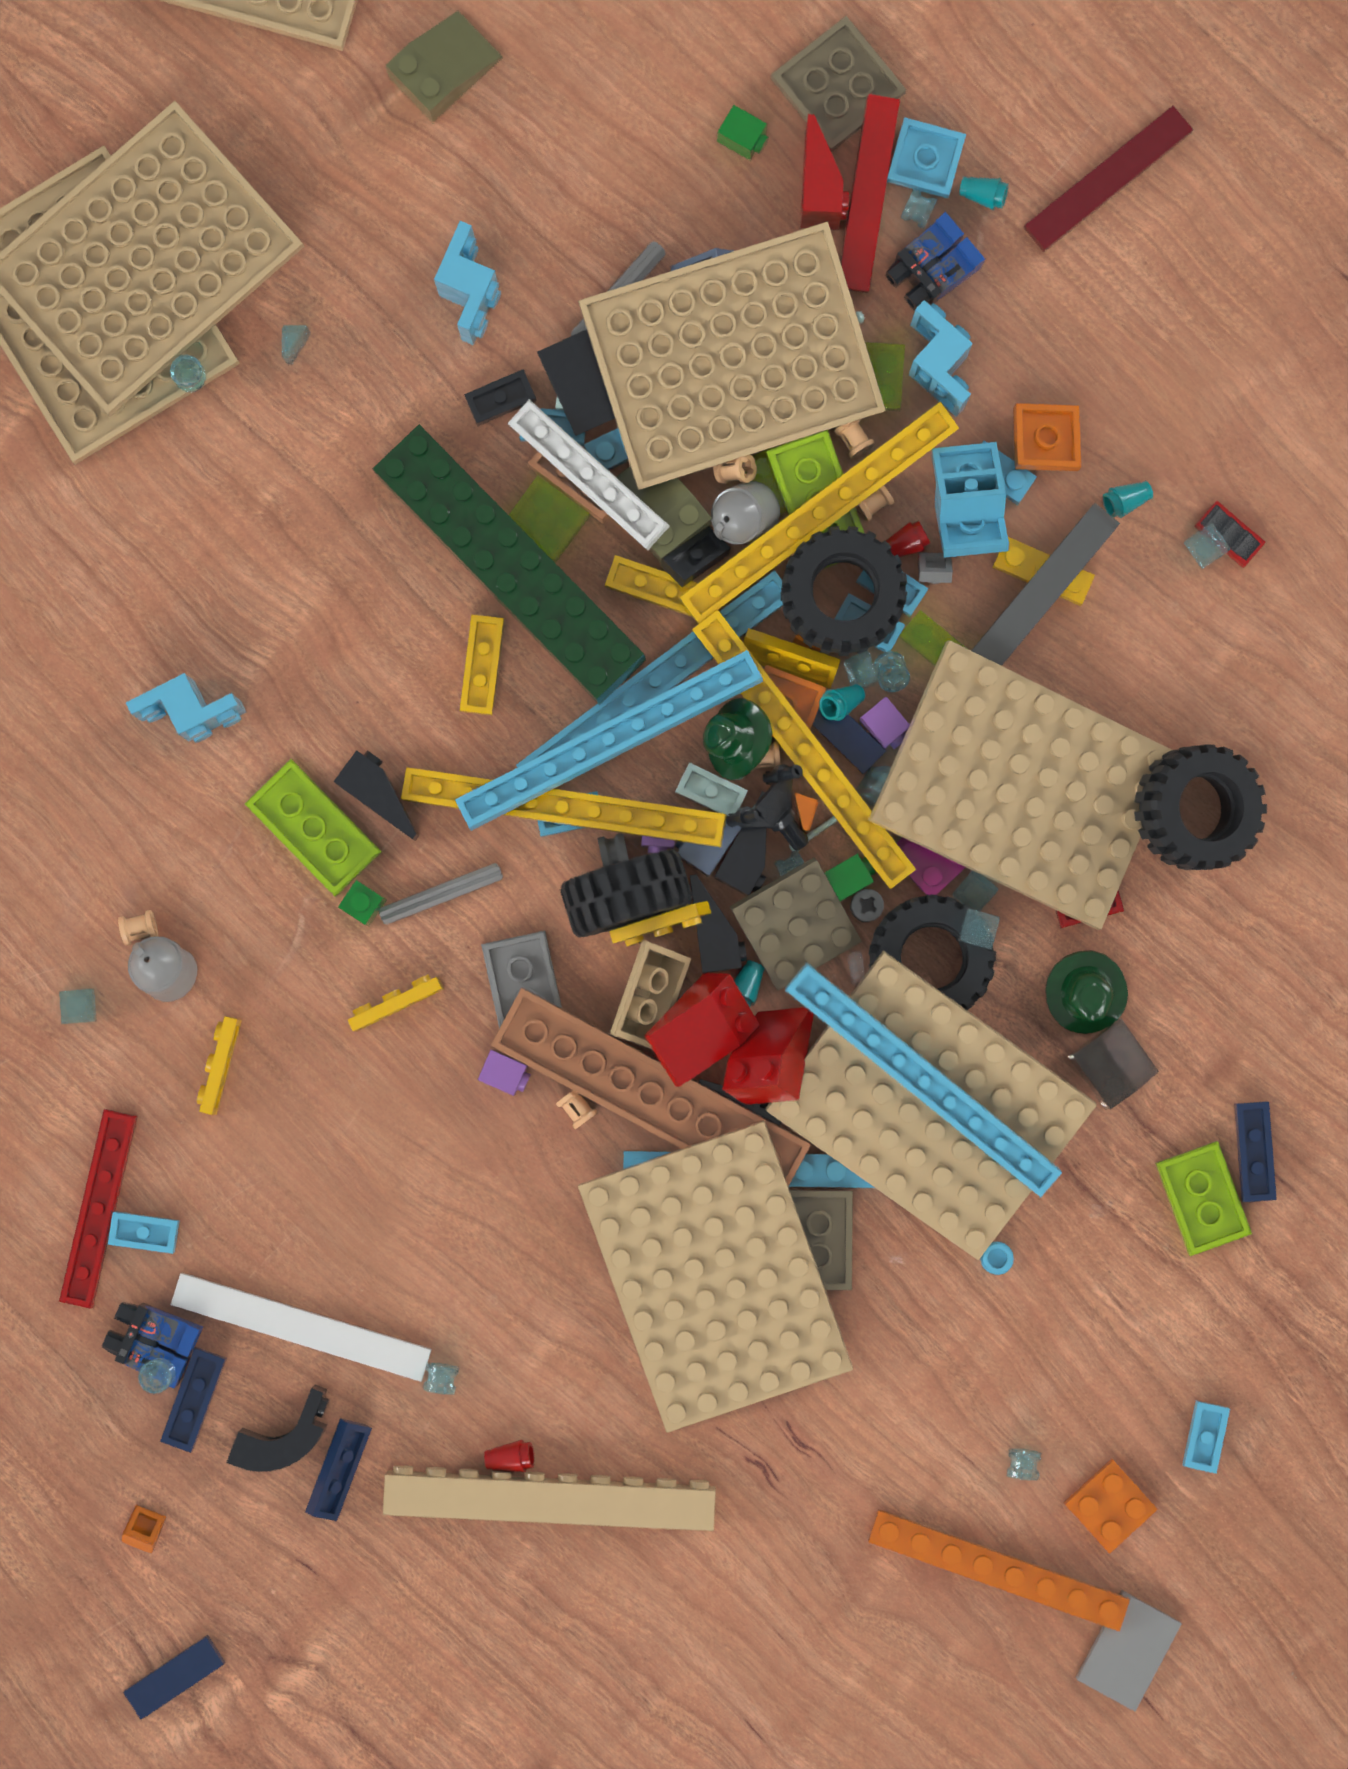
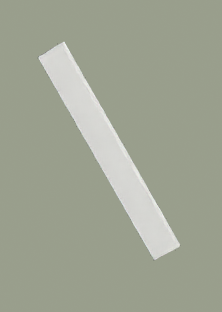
[171,1273,432,1382]

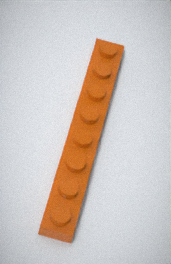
[868,1509,1130,1632]

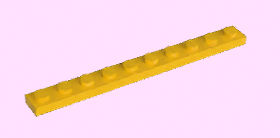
[679,402,959,624]
[692,610,916,889]
[401,767,727,848]

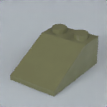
[385,11,502,123]
[616,466,712,564]

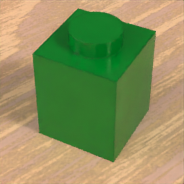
[717,105,769,160]
[824,853,876,902]
[338,880,387,927]

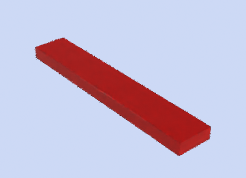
[840,94,900,293]
[59,1109,138,1309]

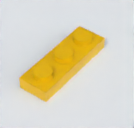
[992,537,1095,606]
[605,555,697,617]
[459,614,504,716]
[743,628,841,689]
[609,901,711,947]
[347,974,444,1032]
[196,1016,242,1115]

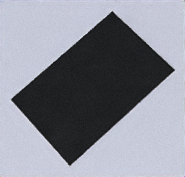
[537,329,615,436]

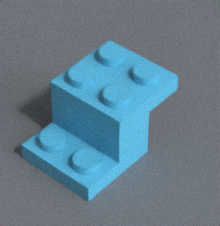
[434,221,501,345]
[909,300,973,417]
[931,442,1009,558]
[126,673,246,743]

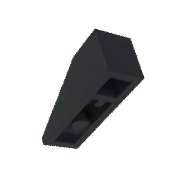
[334,750,419,841]
[714,791,767,896]
[690,875,747,974]

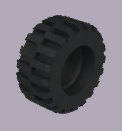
[781,526,907,656]
[1134,744,1267,870]
[560,849,693,938]
[868,895,996,1010]

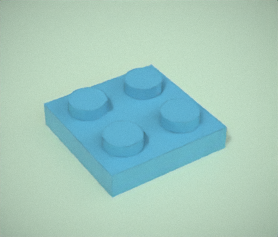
[887,117,966,199]

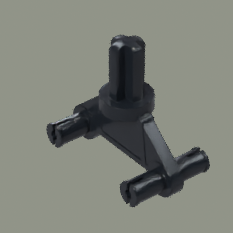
[726,764,809,851]

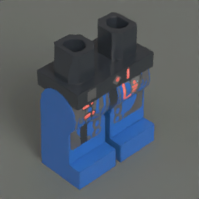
[885,212,985,311]
[101,1302,204,1389]

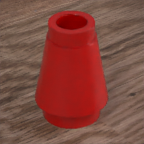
[886,521,931,558]
[484,1439,535,1473]

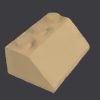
[610,940,691,1049]

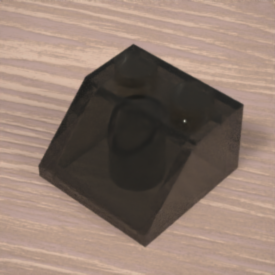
[1067,1018,1159,1110]

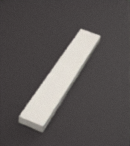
[508,399,670,550]

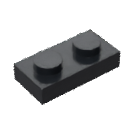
[464,369,537,426]
[660,526,731,587]

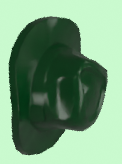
[703,698,772,780]
[1045,950,1128,1034]

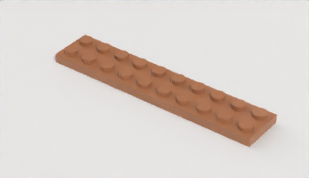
[491,987,811,1186]

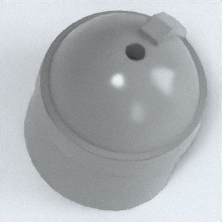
[711,481,780,545]
[128,936,198,1002]

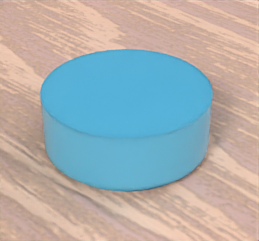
[980,1241,1014,1275]

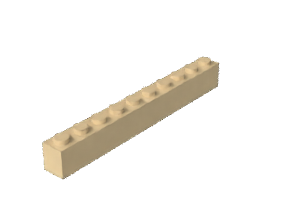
[383,1465,716,1531]

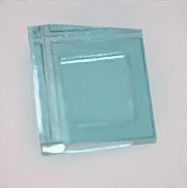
[282,325,310,365]
[844,650,878,689]
[951,870,999,915]

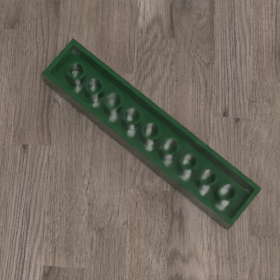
[372,424,646,705]

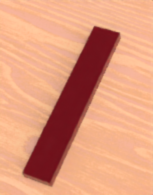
[1024,106,1194,252]

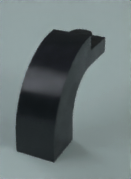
[226,1385,329,1472]

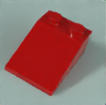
[800,114,849,230]
[644,973,760,1087]
[722,1007,814,1105]

